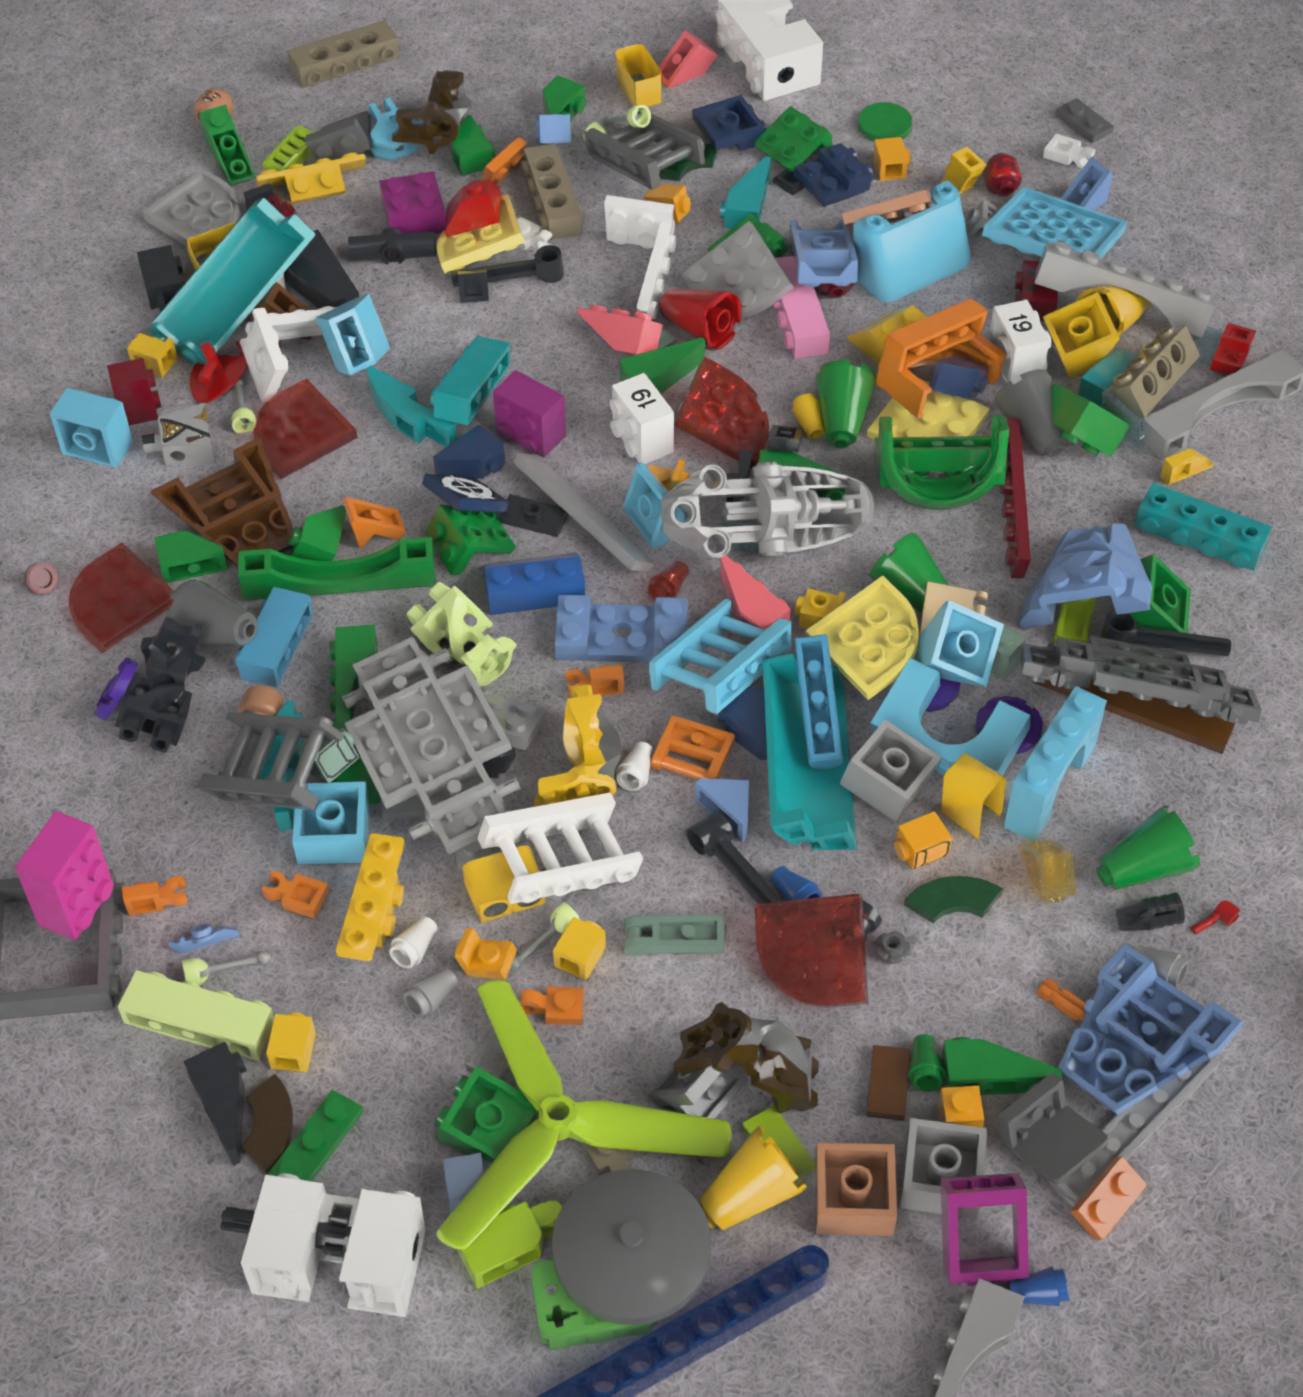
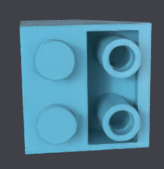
[316,294,390,375]

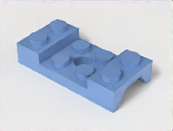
[789,219,858,287]
[555,595,688,663]

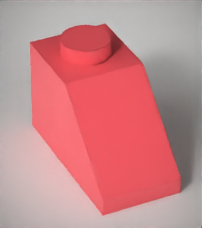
[659,30,718,88]

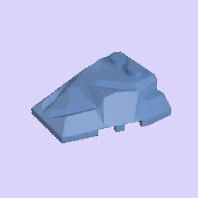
[1019,524,1152,628]
[1058,943,1243,1114]

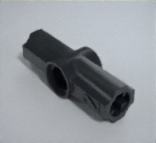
[348,227,436,264]

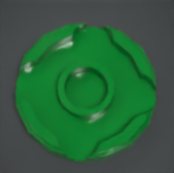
[858,102,912,141]

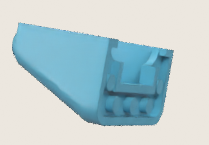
[853,180,971,302]

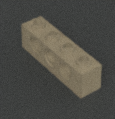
[287,20,400,88]
[520,143,582,240]
[1105,325,1200,422]

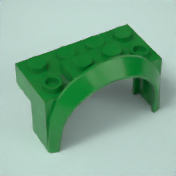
[874,415,1009,510]

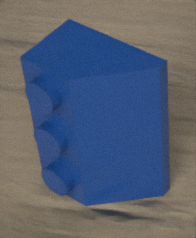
[483,553,585,615]

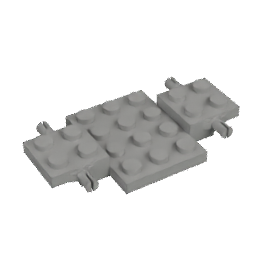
[342,637,521,854]

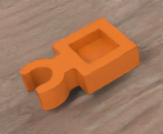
[261,871,330,919]

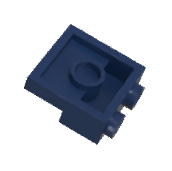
[692,95,767,151]
[793,143,873,207]

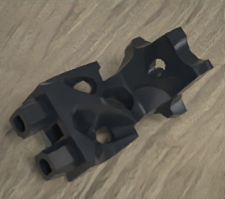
[115,616,206,753]

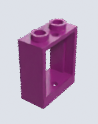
[940,1173,1029,1286]

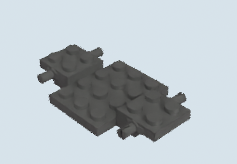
[1020,635,1262,724]

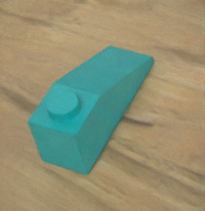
[720,156,771,229]

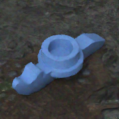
[168,923,240,953]

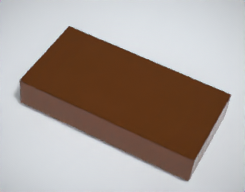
[867,1045,910,1121]

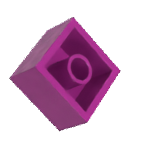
[379,171,446,234]
[493,370,566,458]

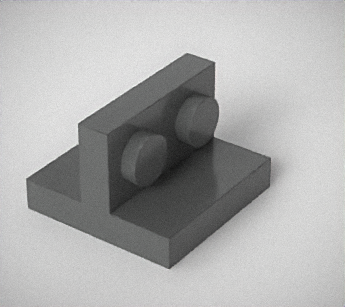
[648,1041,748,1119]

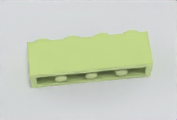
[118,970,274,1061]

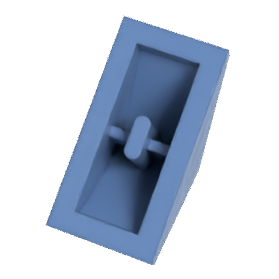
[535,114,571,143]
[1060,157,1113,210]
[695,778,749,842]

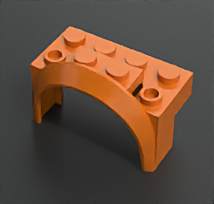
[875,298,1007,418]

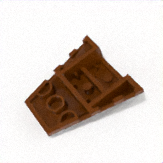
[151,437,293,568]

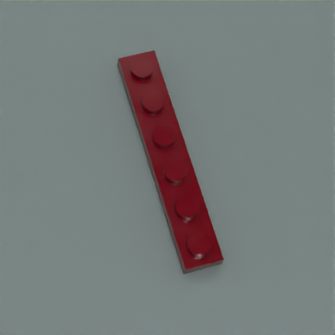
[1000,418,1031,578]

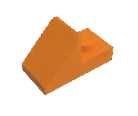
[343,497,406,549]

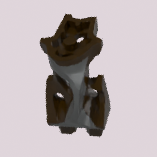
[392,70,471,154]
[674,1002,819,1114]

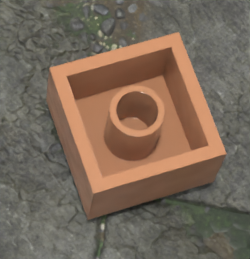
[815,1142,897,1236]

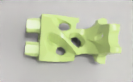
[406,582,517,686]

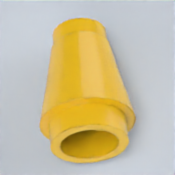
[792,393,825,440]

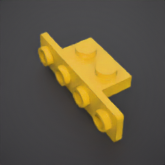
[256,153,366,204]
[336,833,405,961]

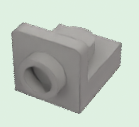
[966,200,1000,238]

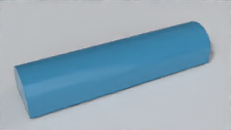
[794,634,843,770]

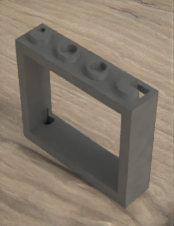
[0,869,124,1020]

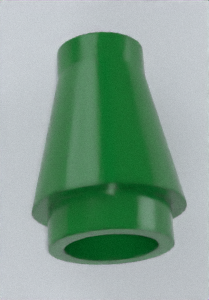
[908,1034,946,1092]

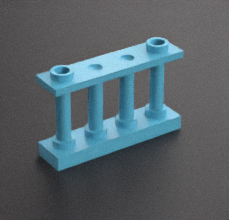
[649,599,792,714]

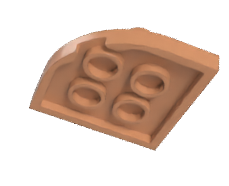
[842,190,932,229]

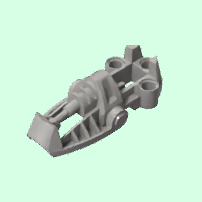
[661,462,874,560]

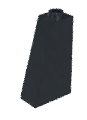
[284,230,359,309]

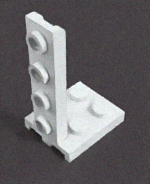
[604,195,677,319]
[240,306,336,402]

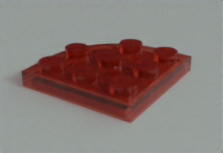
[674,356,769,468]
[253,378,358,479]
[69,543,174,653]
[755,894,868,1007]

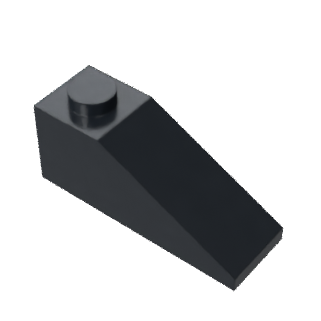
[183,1041,247,1166]

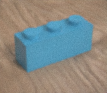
[235,587,313,688]

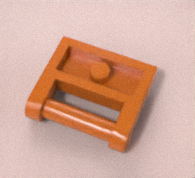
[650,715,735,780]

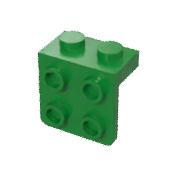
[755,106,833,172]
[425,504,516,575]

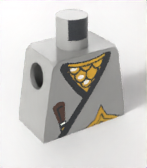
[142,403,216,465]

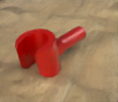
[1190,900,1240,935]

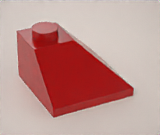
[445,179,502,237]

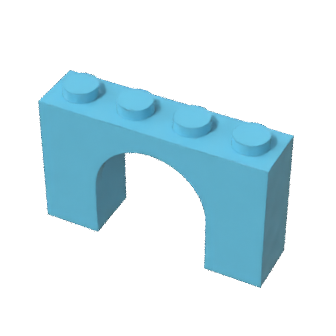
[871,658,1030,776]
[1004,686,1107,842]

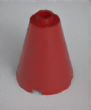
[659,289,742,349]

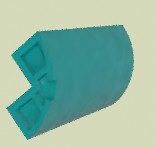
[147,198,316,365]
[763,653,857,850]

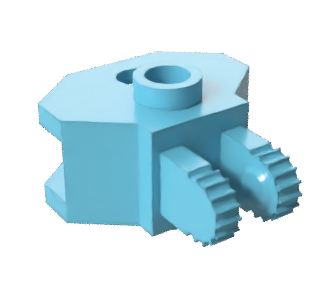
[368,97,423,160]

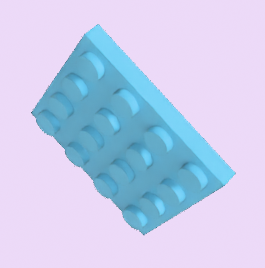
[982,186,1128,259]

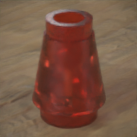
[647,561,689,601]

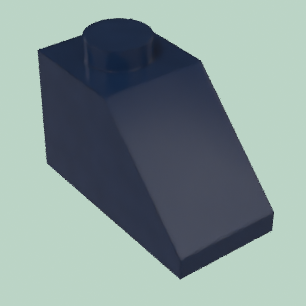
[929,355,988,399]
[433,425,505,479]
[718,688,767,760]

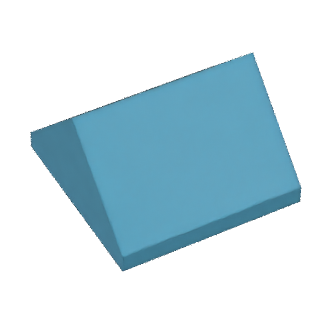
[623,462,685,549]

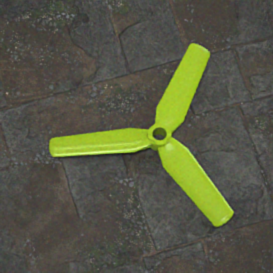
[436,979,732,1250]

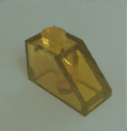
[1018,839,1076,903]

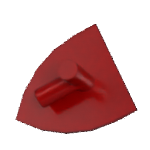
[190,342,249,404]

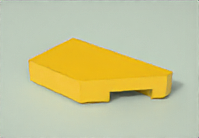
[1160,448,1213,485]

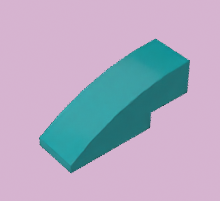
[1078,349,1138,408]

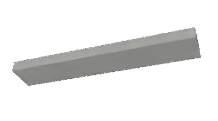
[513,453,655,572]
[1048,1056,1221,1207]

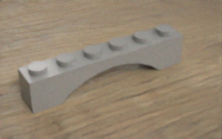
[1034,241,1216,338]
[1139,349,1303,460]
[926,1278,1025,1397]

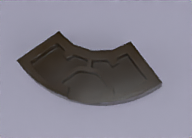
[241,1074,293,1175]

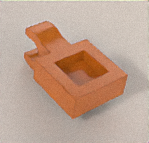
[565,664,624,697]
[122,876,188,916]
[520,986,584,1025]

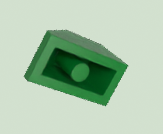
[288,505,346,561]
[154,530,228,584]

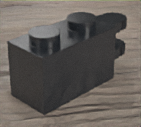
[137,245,186,312]

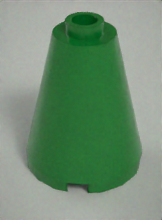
[816,360,876,448]
[869,533,949,613]
[1096,805,1200,890]

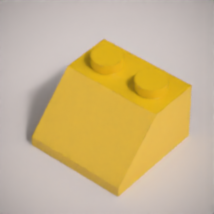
[1043,292,1120,378]
[847,305,927,365]

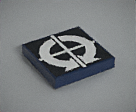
[422,474,509,512]

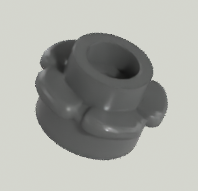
[875,931,911,964]

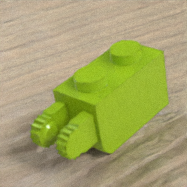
[457,1199,563,1289]

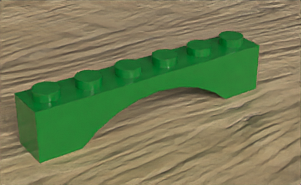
[238,537,436,600]
[329,625,380,804]

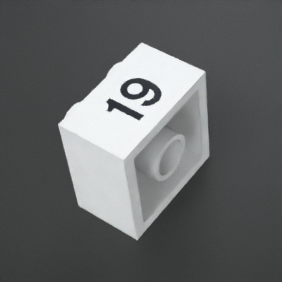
[989,300,1051,385]
[610,373,674,464]

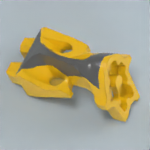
[533,685,621,807]

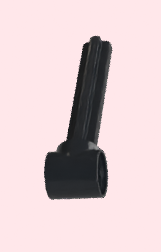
[451,245,564,287]
[1100,611,1231,656]
[686,811,792,924]

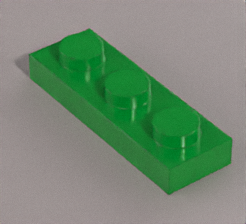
[267,1089,364,1181]

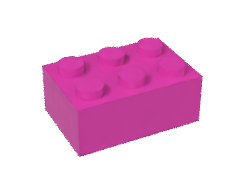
[15,811,114,941]

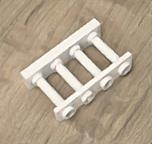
[477,793,643,904]

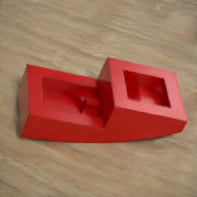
[1210,323,1256,375]

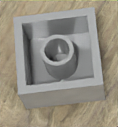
[840,719,942,822]
[900,1118,987,1219]

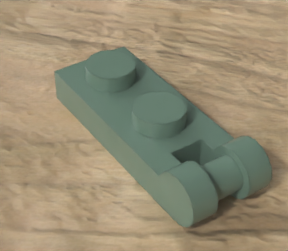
[624,915,724,956]

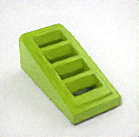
[262,125,314,172]

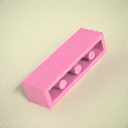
[772,256,830,359]

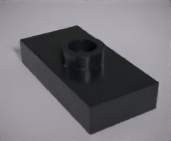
[768,425,803,452]
[498,494,568,538]

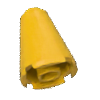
[1076,286,1152,337]
[699,1126,808,1230]

